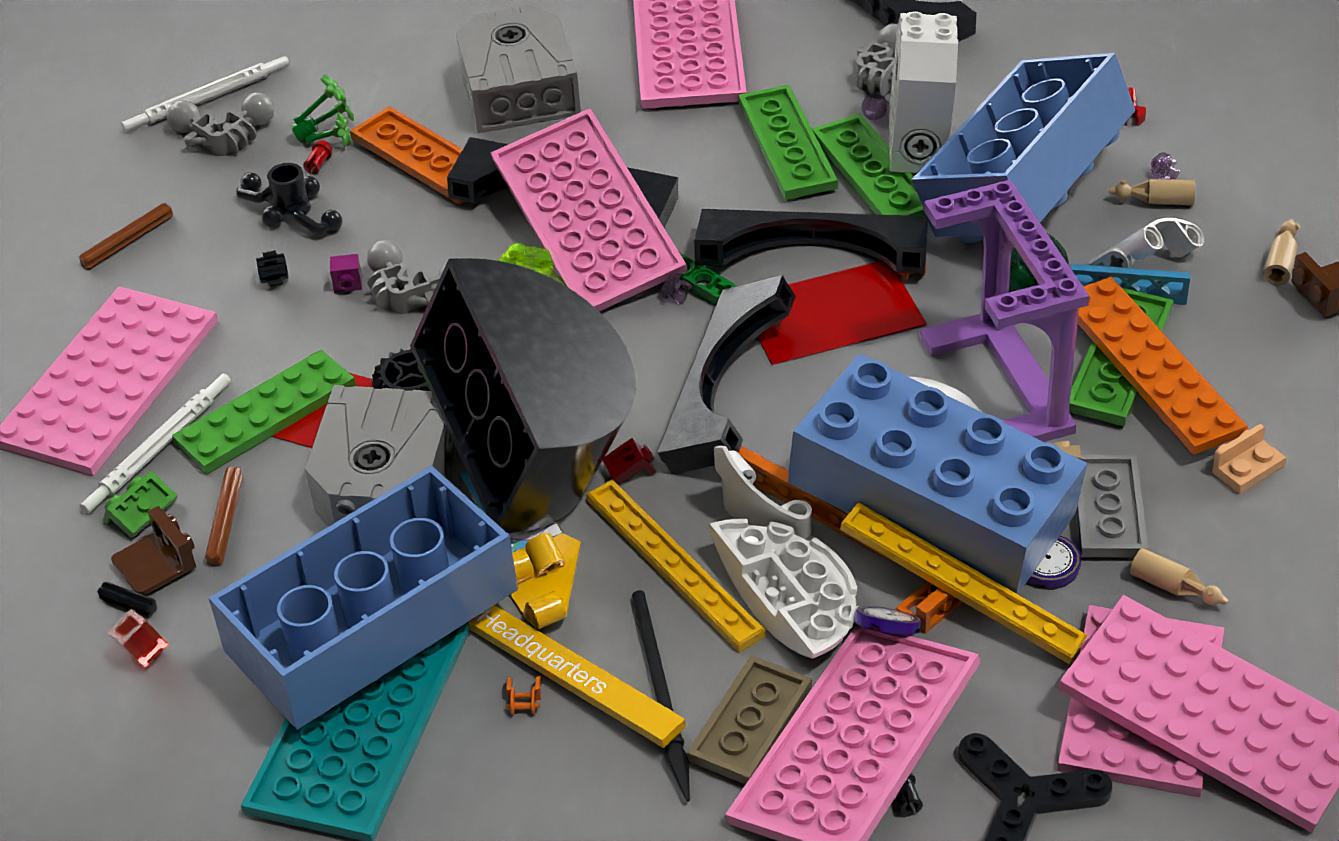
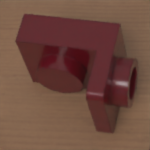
[603,438,657,485]

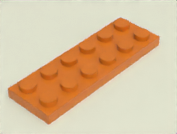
[350,106,464,205]

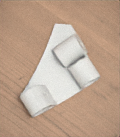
[1088,218,1204,268]
[714,446,812,539]

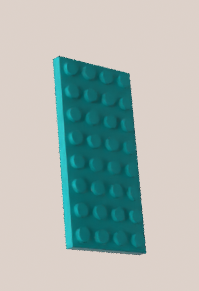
[240,622,470,841]

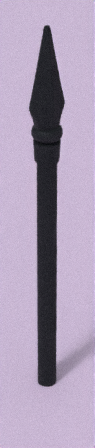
[632,590,690,802]

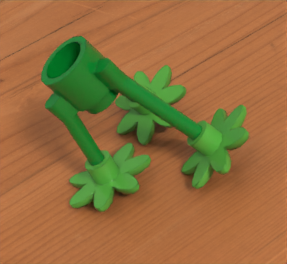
[291,74,354,147]

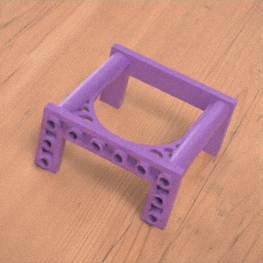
[920,180,1089,442]

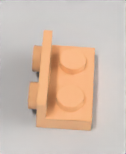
[1212,424,1286,494]

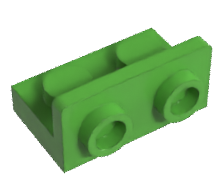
[103,471,178,538]

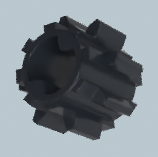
[256,250,289,286]

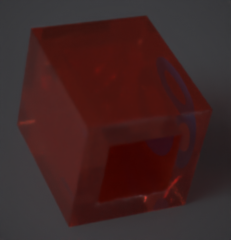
[107,609,168,668]

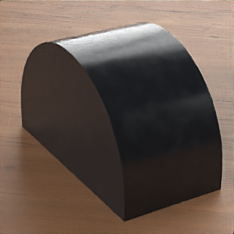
[410,258,636,533]

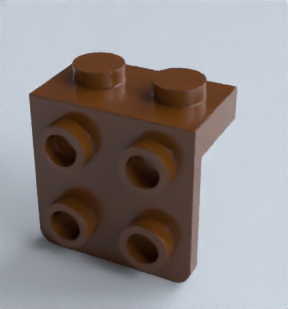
[1291,252,1339,317]
[111,505,196,595]

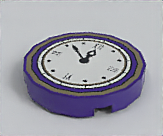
[1027,536,1081,589]
[854,606,922,636]

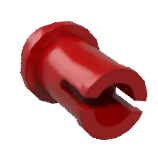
[303,140,332,174]

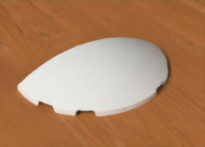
[709,519,858,659]

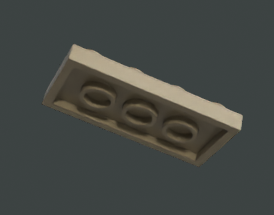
[687,655,812,785]

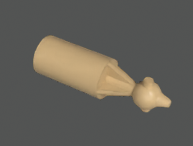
[1108,179,1196,205]
[1263,219,1301,285]
[1130,548,1228,605]

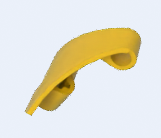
[510,532,581,630]

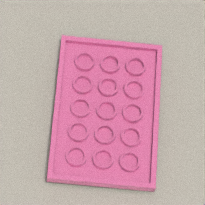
[1058,605,1224,797]

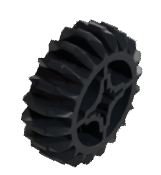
[372,348,430,391]

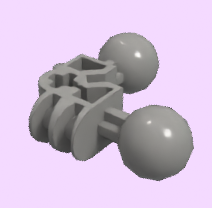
[856,24,898,96]
[167,92,275,156]
[367,240,447,314]

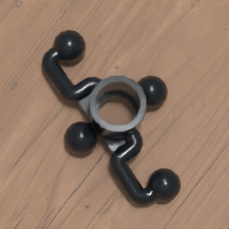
[236,163,343,234]

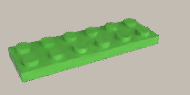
[738,85,838,200]
[812,113,926,216]
[1069,288,1174,426]
[172,349,356,474]

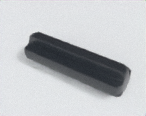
[97,582,157,617]

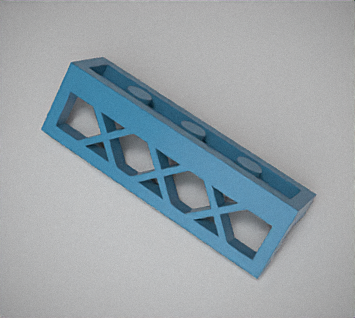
[1071,264,1190,305]

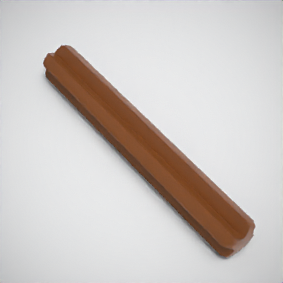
[79,203,173,269]
[205,466,243,566]

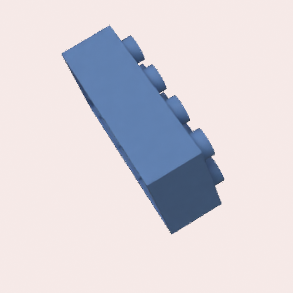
[912,53,1135,243]
[788,353,1088,594]
[209,465,518,730]

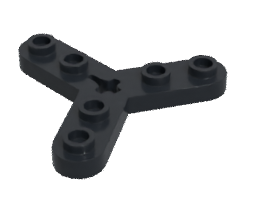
[959,733,1112,841]

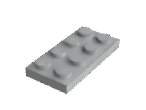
[1077,454,1148,557]

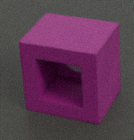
[330,254,362,293]

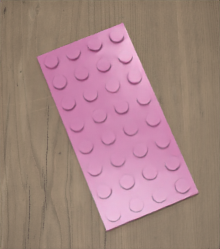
[633,0,747,109]
[491,108,687,311]
[0,287,218,476]
[1057,595,1339,833]
[725,624,980,841]

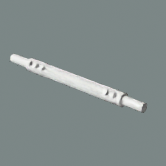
[121,56,290,132]
[80,374,231,514]

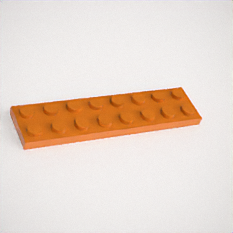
[1077,277,1248,455]

